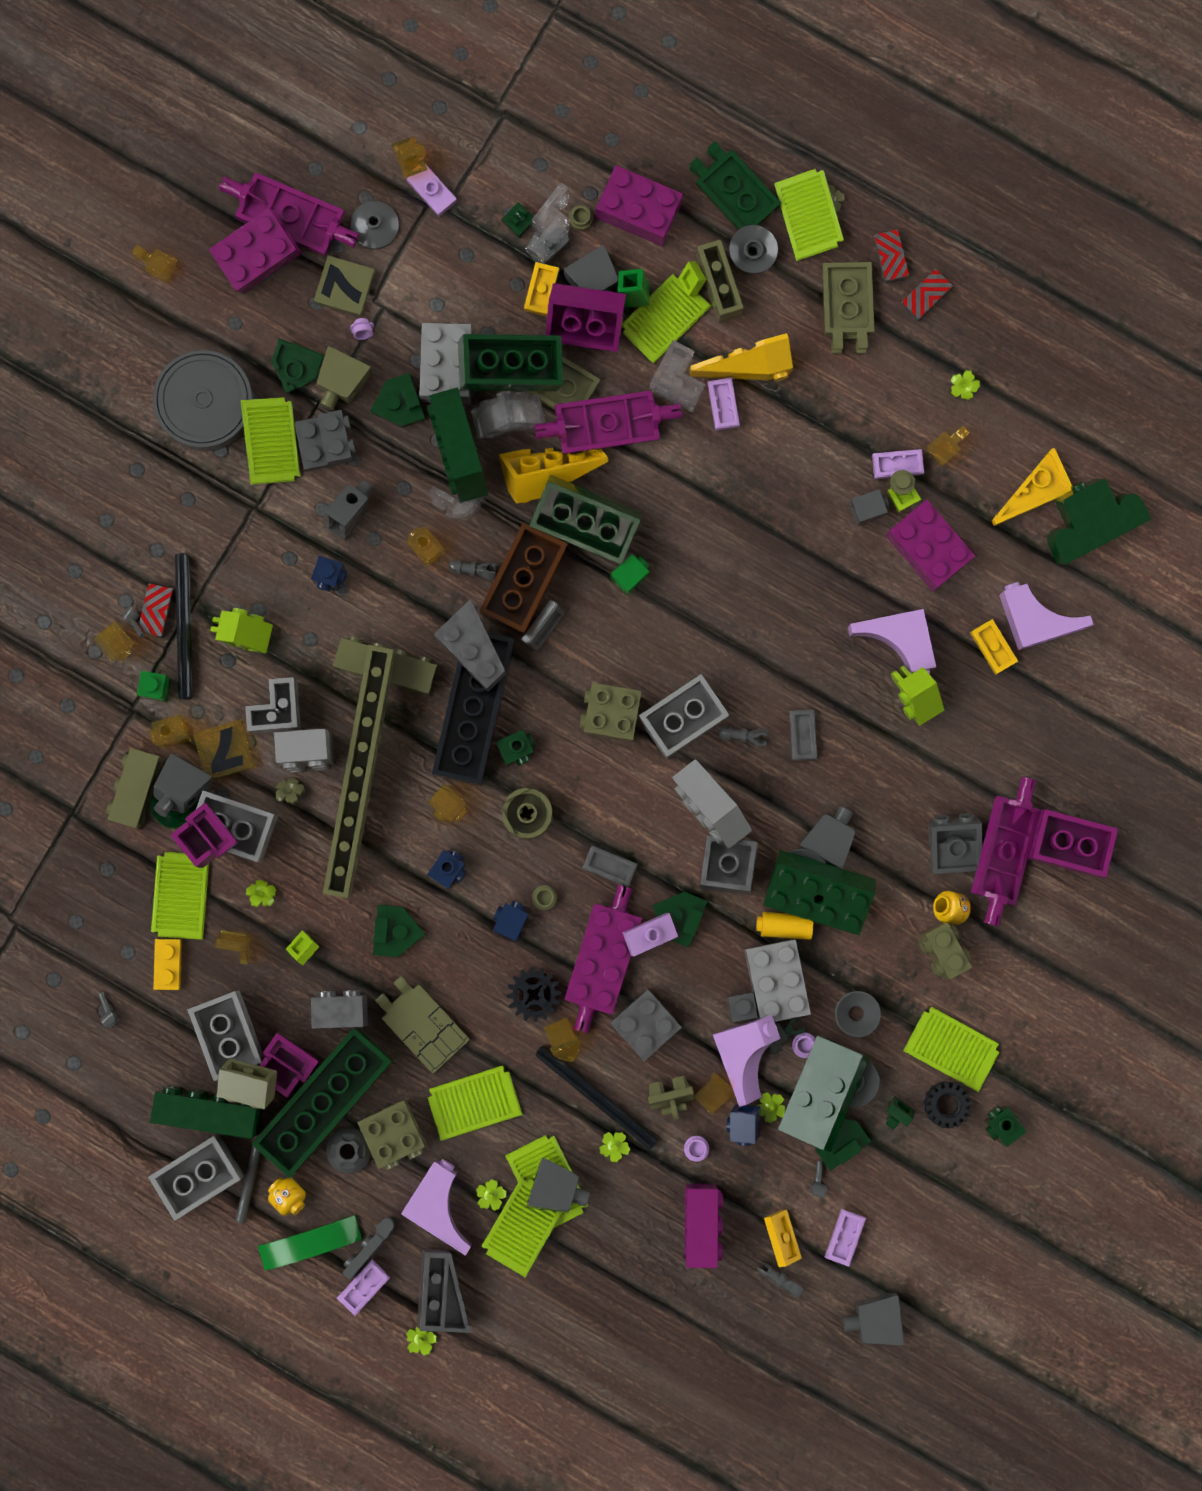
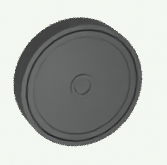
[153,350,254,451]

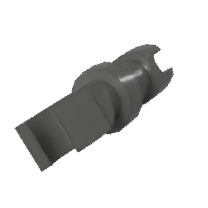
[449,560,498,580]
[719,726,768,746]
[757,1262,804,1298]

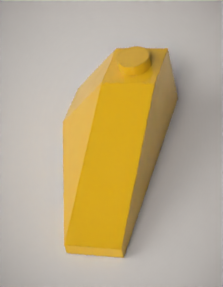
[689,333,793,382]
[499,448,608,504]

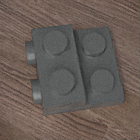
[294,410,356,471]
[928,813,982,874]

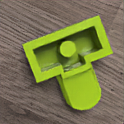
[210,608,273,653]
[891,665,945,726]

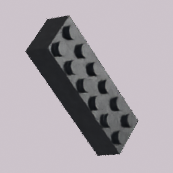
[432,632,515,787]

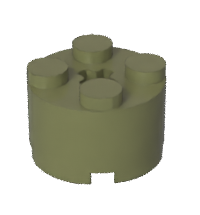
[502,788,553,840]

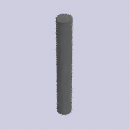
[235,1145,261,1223]

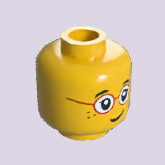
[933,891,970,925]
[268,1177,306,1216]

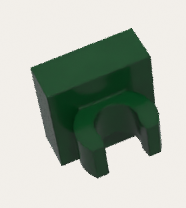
[502,202,536,238]
[885,1096,915,1130]

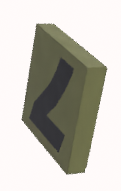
[314,256,375,317]

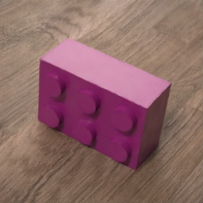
[596,165,683,247]
[209,208,302,294]
[545,283,626,352]
[886,500,975,592]
[1028,809,1118,878]
[684,1183,723,1268]

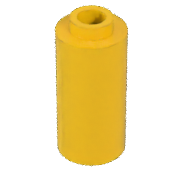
[756,912,813,940]

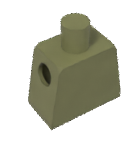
[317,346,373,411]

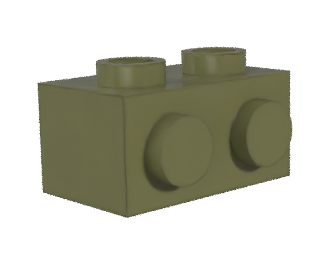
[216,1058,277,1109]

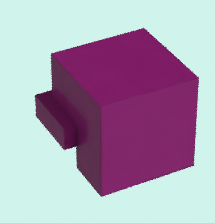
[170,803,238,868]
[259,1033,319,1097]

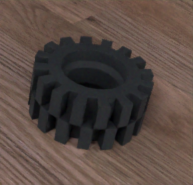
[923,1081,972,1129]

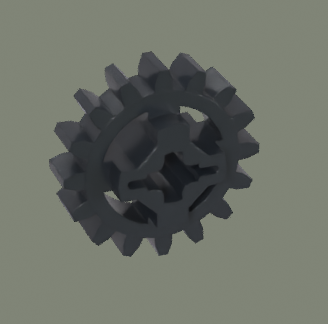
[506,967,561,1022]

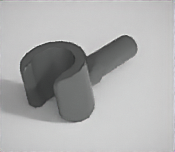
[121,607,145,638]
[98,992,119,1028]
[810,1161,828,1198]

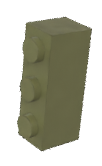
[696,239,744,324]
[106,748,164,829]

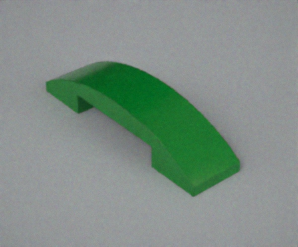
[258,1215,362,1271]

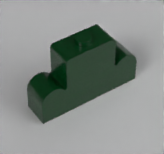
[1047,478,1151,565]

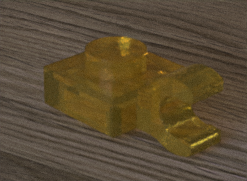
[132,245,179,283]
[926,426,969,467]

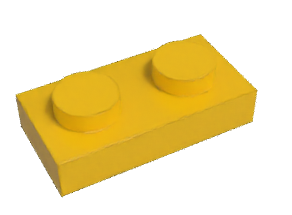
[524,262,559,317]
[970,619,1018,675]
[153,939,182,990]
[764,1209,802,1267]

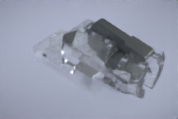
[526,183,570,264]

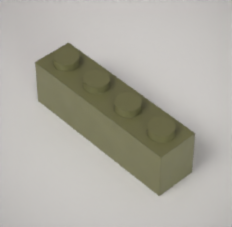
[333,636,439,696]

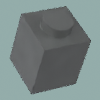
[849,489,889,526]
[726,992,758,1022]

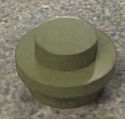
[569,205,593,230]
[890,470,915,495]
[532,885,557,910]

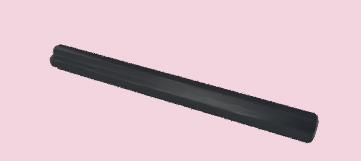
[175,553,193,700]
[535,1045,658,1150]

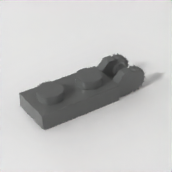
[342,1217,398,1279]

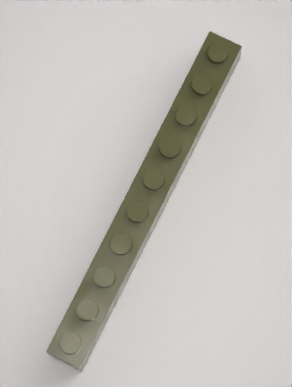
[323,645,397,898]

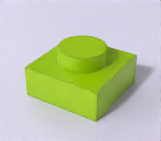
[678,261,707,297]
[887,488,921,513]
[286,930,319,965]

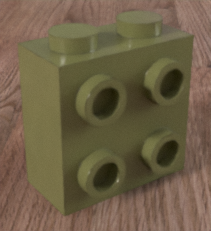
[580,683,641,742]
[917,922,972,980]
[357,1099,427,1170]

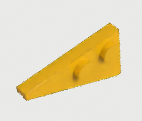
[992,448,1072,526]

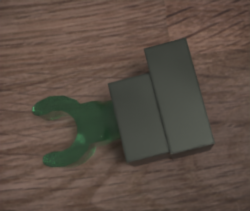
[767,1017,805,1055]

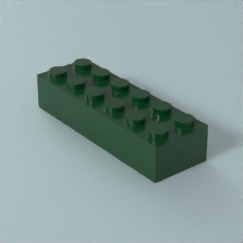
[252,1027,394,1178]

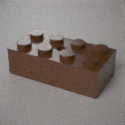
[479,522,568,636]

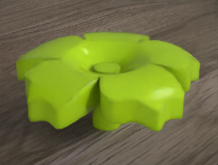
[951,370,980,400]
[246,880,276,907]
[756,1092,785,1123]
[599,1132,630,1163]
[476,1179,507,1211]
[406,1326,437,1356]

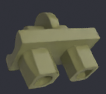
[648,1076,695,1121]

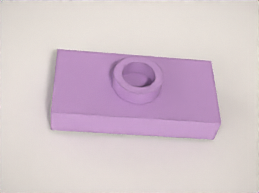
[407,163,457,217]
[707,378,740,431]
[872,449,924,479]
[622,913,678,956]
[824,1209,866,1267]
[337,1259,391,1316]

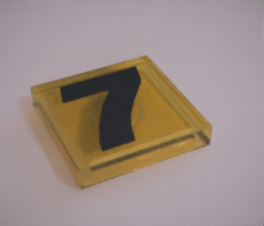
[193,719,255,780]

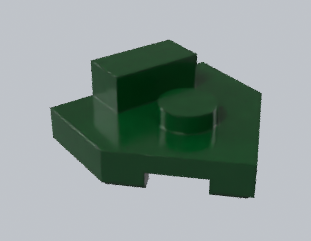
[271,338,325,394]
[371,373,425,428]
[652,892,708,948]
[373,905,426,957]
[815,1118,871,1171]

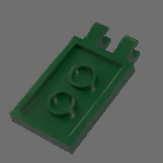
[689,142,781,230]

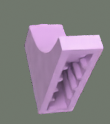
[999,582,1094,651]
[848,609,936,675]
[713,1015,781,1107]
[401,1159,472,1256]

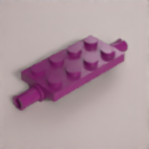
[219,172,360,256]
[534,390,682,455]
[971,777,1040,927]
[564,885,642,1034]

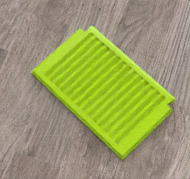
[774,169,844,261]
[622,274,712,364]
[240,397,301,485]
[151,852,209,940]
[903,1007,1000,1092]
[427,1065,523,1141]
[505,1135,588,1228]
[482,1178,563,1278]

